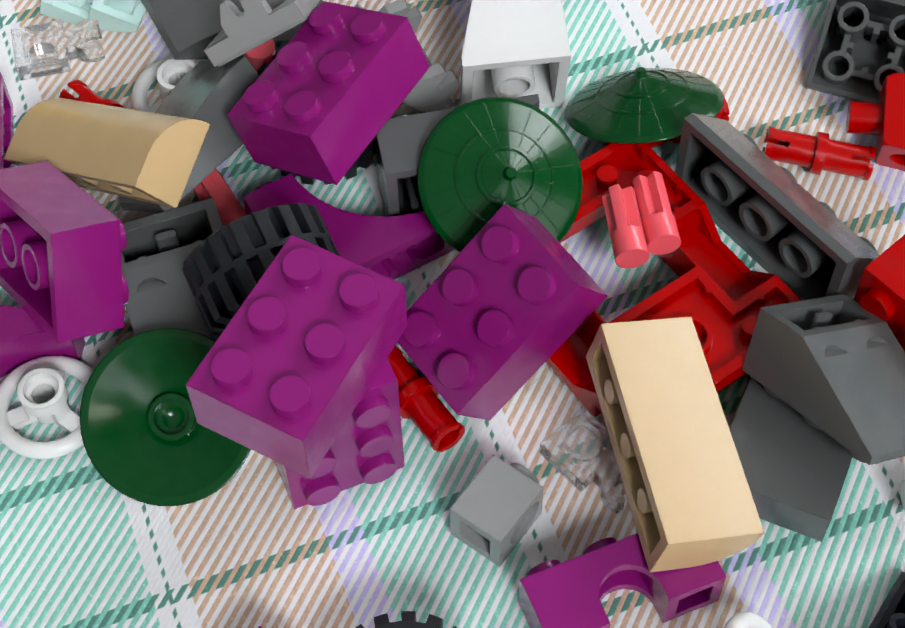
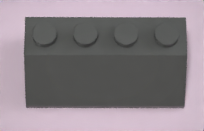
[675,113,879,301]

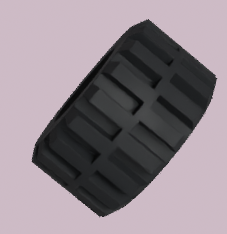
[182,203,340,338]

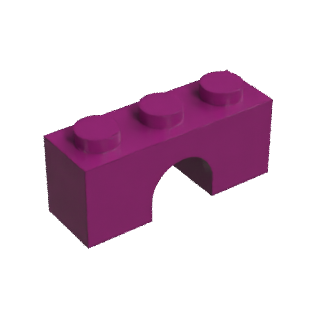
[519,533,726,628]

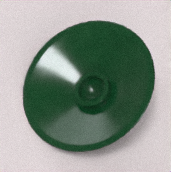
[565,67,724,144]
[417,97,583,252]
[80,328,251,506]

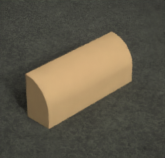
[4,98,210,208]
[586,317,765,573]

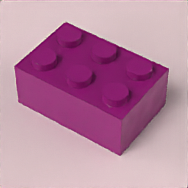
[227,1,430,185]
[0,161,129,343]
[398,204,608,421]
[186,234,408,478]
[274,359,405,510]

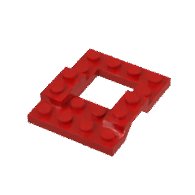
[546,143,802,418]

